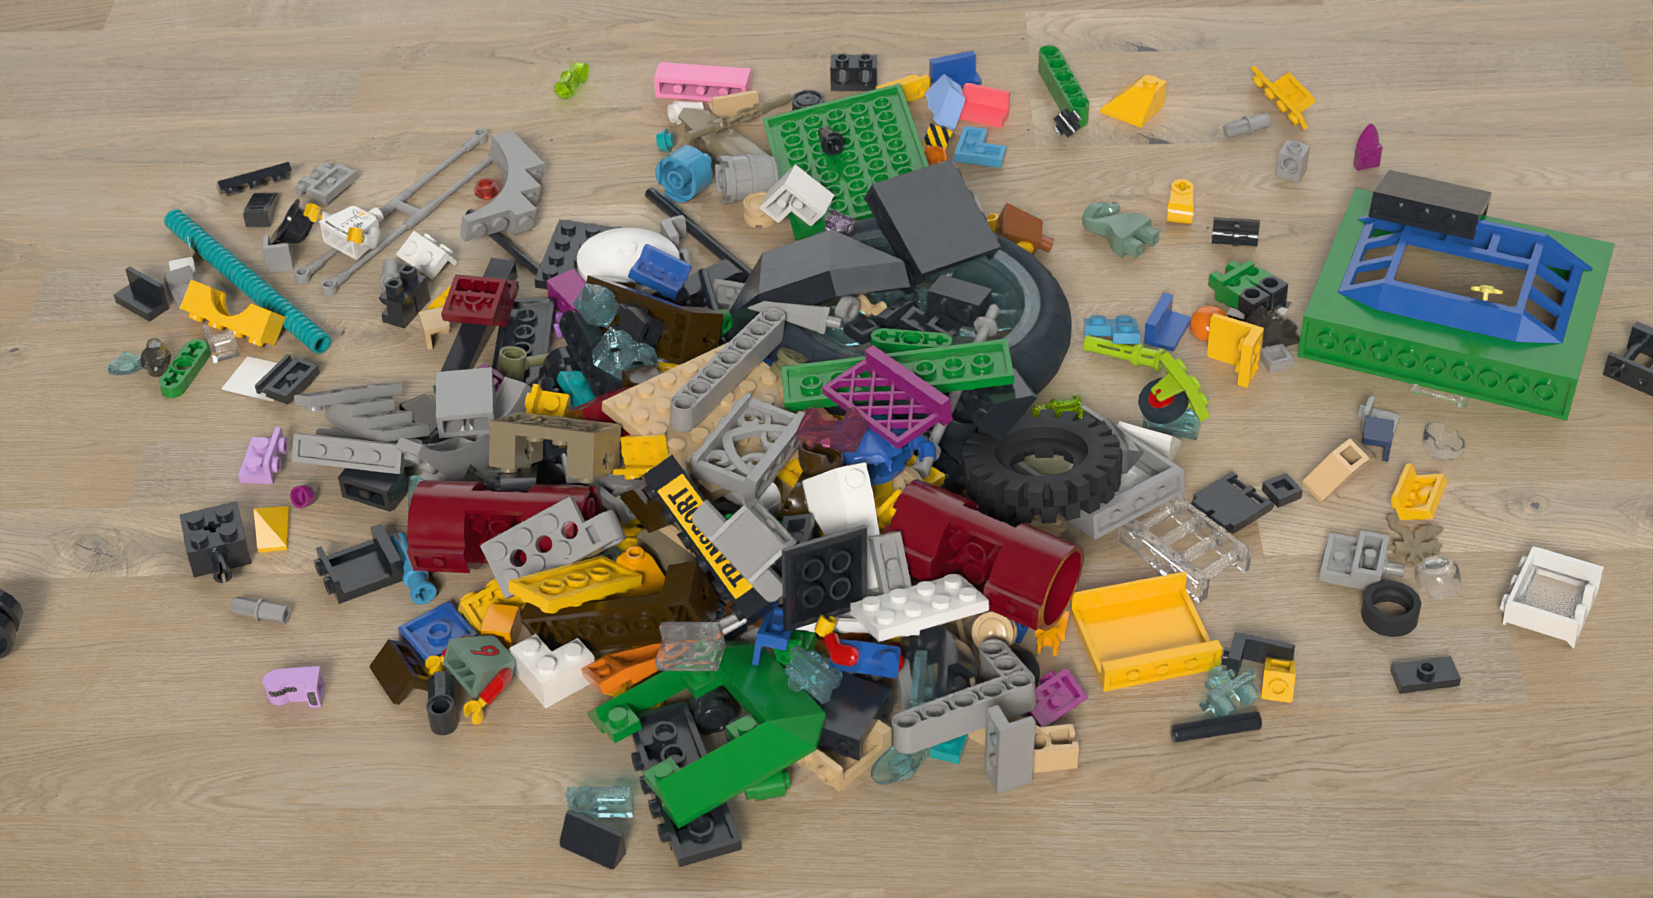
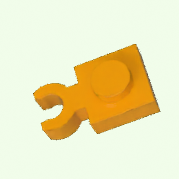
[1035,611,1069,656]

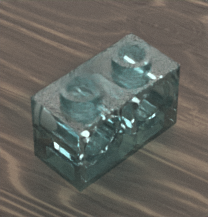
[592,327,658,380]

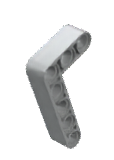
[892,639,1037,754]

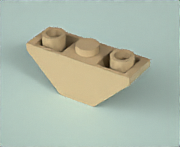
[1301,438,1377,503]

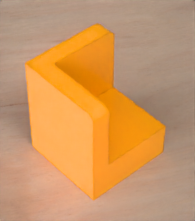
[480,604,522,649]

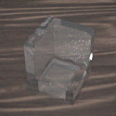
[202,325,240,363]

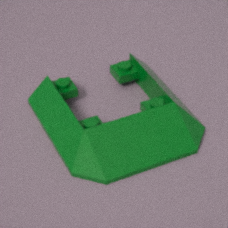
[587,641,826,828]

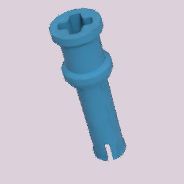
[390,533,436,605]

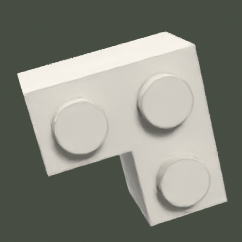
[759,165,834,226]
[510,634,595,708]

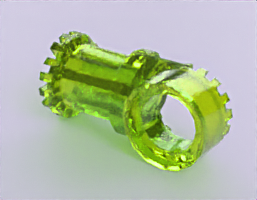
[553,61,589,100]
[1030,395,1083,419]

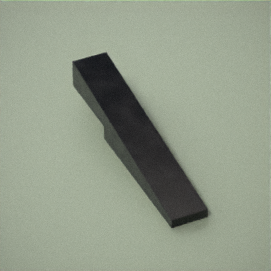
[441,257,518,372]

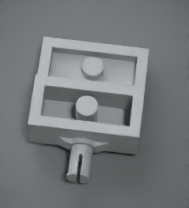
[1319,530,1405,590]

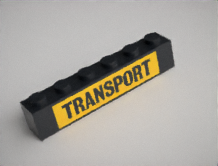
[642,455,780,626]

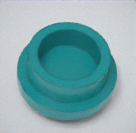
[656,129,675,153]

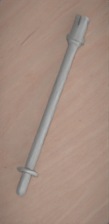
[912,304,999,478]

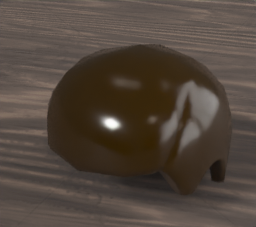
[798,442,844,477]

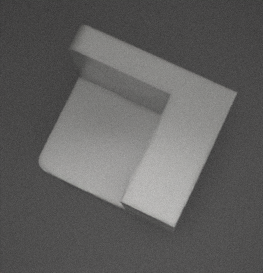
[263,234,294,273]

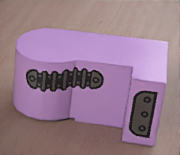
[263,666,325,708]

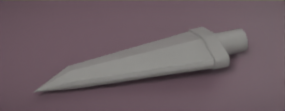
[747,301,842,335]

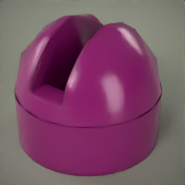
[290,485,316,508]

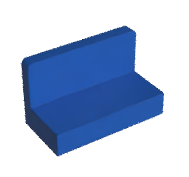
[929,50,982,89]
[1144,293,1191,351]
[752,607,794,666]

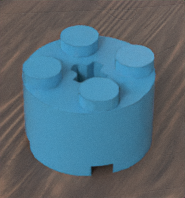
[655,145,712,203]

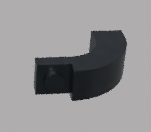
[902,625,977,698]

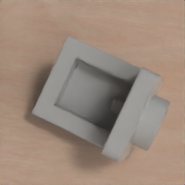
[660,215,687,250]

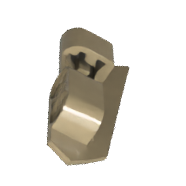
[678,108,770,161]

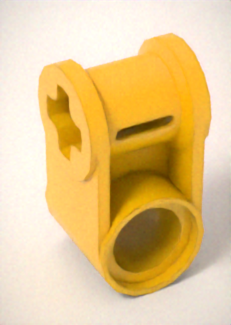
[1166,179,1194,224]

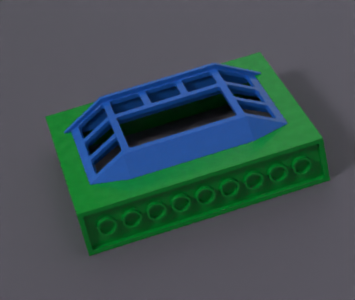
[1297,188,1615,421]

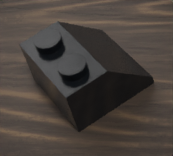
[959,369,1037,441]

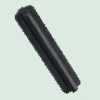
[1170,711,1262,743]

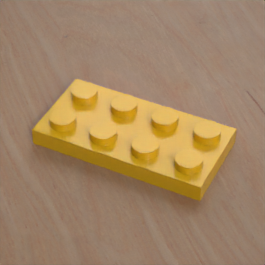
[508,555,642,613]

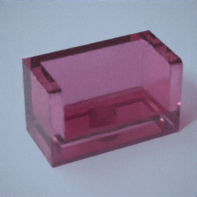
[795,407,869,453]

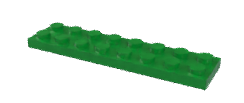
[781,339,1015,412]

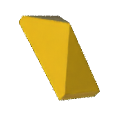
[254,506,290,553]

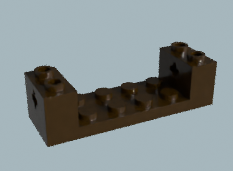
[581,275,724,365]
[521,561,719,652]

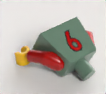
[425,635,516,725]

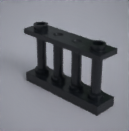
[1603,321,1653,397]

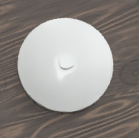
[577,228,680,295]

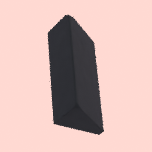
[560,809,626,870]

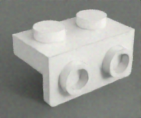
[396,231,458,280]

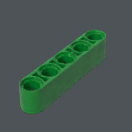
[1038,45,1090,128]

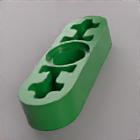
[871,328,952,354]
[159,339,210,398]

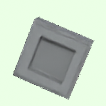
[1260,343,1295,373]

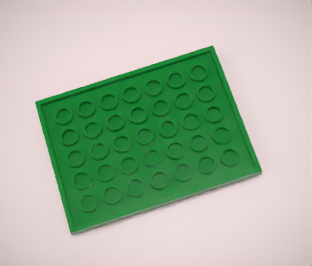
[762,83,929,241]

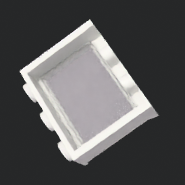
[1500,546,1604,649]

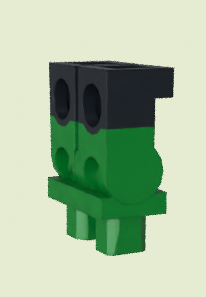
[1208,260,1288,324]

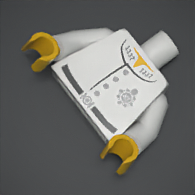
[303,203,383,260]

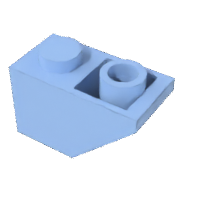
[925,74,966,131]

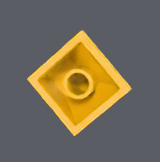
[1100,74,1167,128]

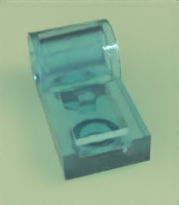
[566,786,634,822]

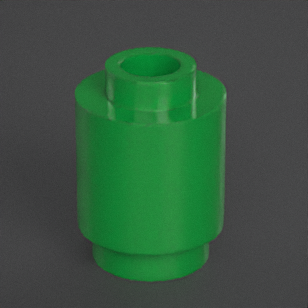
[744,770,790,802]

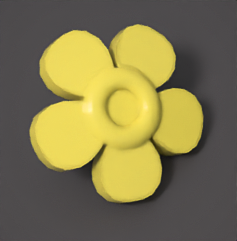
[1470,285,1503,301]

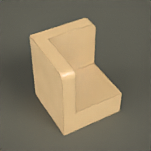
[418,307,451,350]

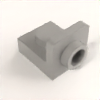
[1357,396,1400,440]

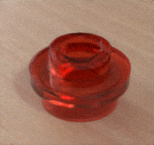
[474,178,499,200]

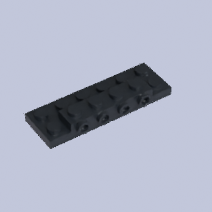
[631,700,742,867]

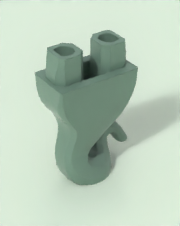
[1082,202,1159,258]

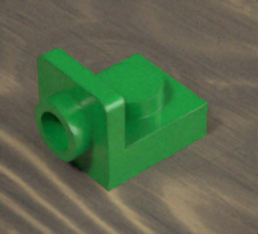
[773,631,818,667]

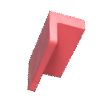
[959,83,1010,128]

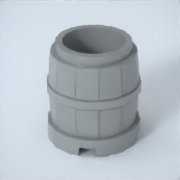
[715,153,778,205]

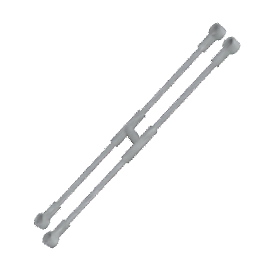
[294,128,494,296]

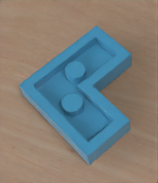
[954,126,1006,168]
[1083,315,1140,344]

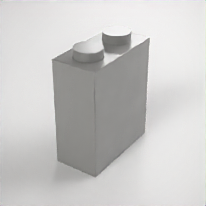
[436,367,496,438]

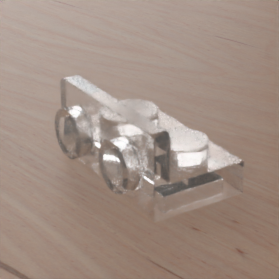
[655,622,726,671]

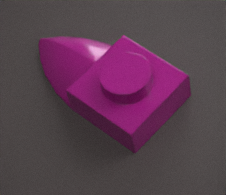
[1353,123,1383,171]

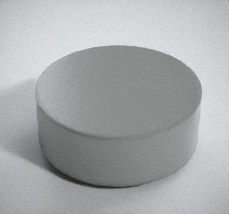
[835,296,860,324]

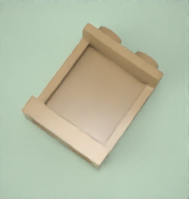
[797,720,891,792]

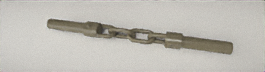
[684,93,792,142]

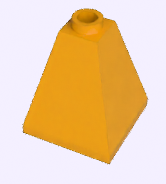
[606,545,665,600]

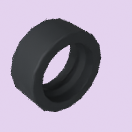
[1361,581,1422,637]

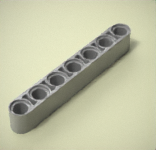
[670,307,785,432]

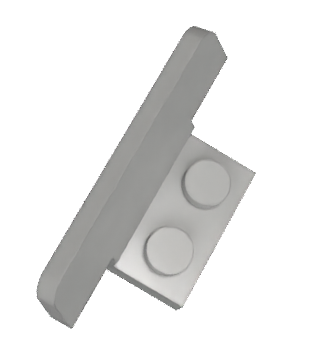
[692,498,797,602]

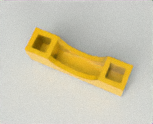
[180,280,286,347]

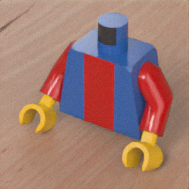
[814,615,905,678]

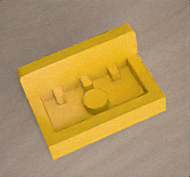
[1391,463,1447,520]

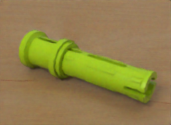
[1083,335,1166,372]

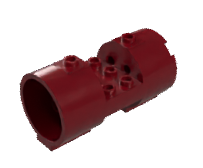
[883,479,1084,631]
[407,480,603,573]

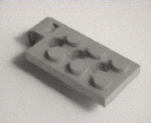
[480,497,626,599]

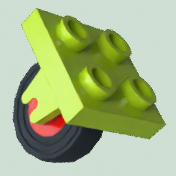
[1138,351,1210,425]

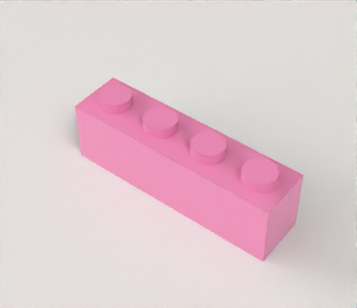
[654,62,752,101]

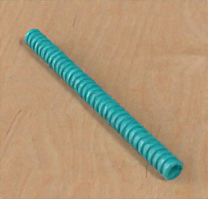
[164,209,331,354]

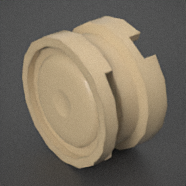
[743,192,776,228]
[972,611,1018,648]

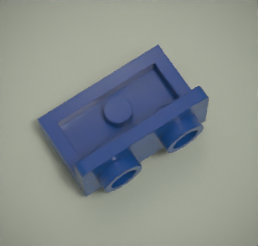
[628,244,692,300]

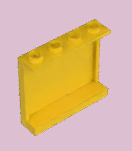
[1070,572,1222,692]

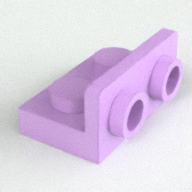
[238,427,288,484]

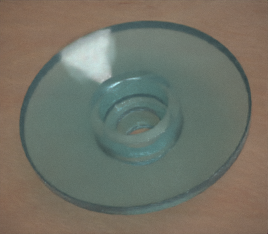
[871,745,928,785]

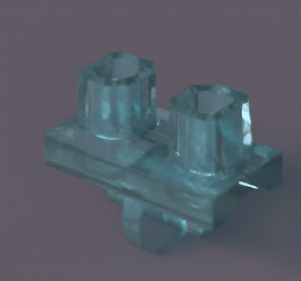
[785,646,842,704]
[1199,666,1260,717]

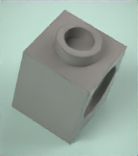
[1276,140,1310,183]

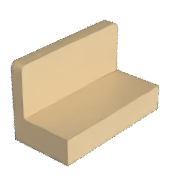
[708,90,759,121]

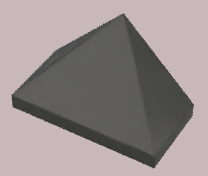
[1103,418,1144,474]

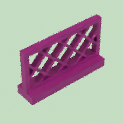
[822,345,953,449]

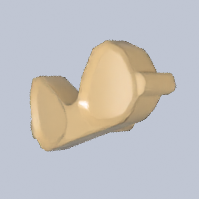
[857,295,887,317]

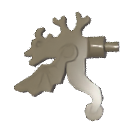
[1387,514,1444,566]

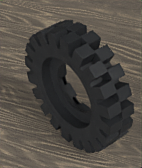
[963,409,1121,524]

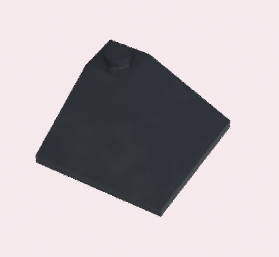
[782,525,867,632]

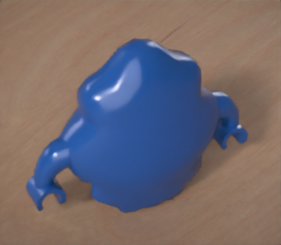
[821,414,937,486]

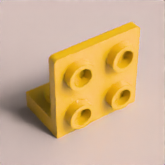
[1207,313,1264,388]

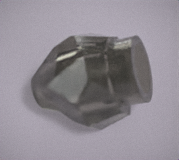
[140,338,172,377]

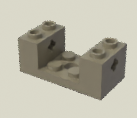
[489,412,621,483]

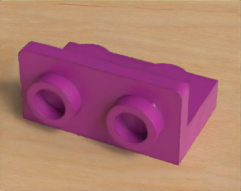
[1025,667,1089,727]

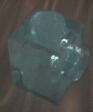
[573,283,620,327]

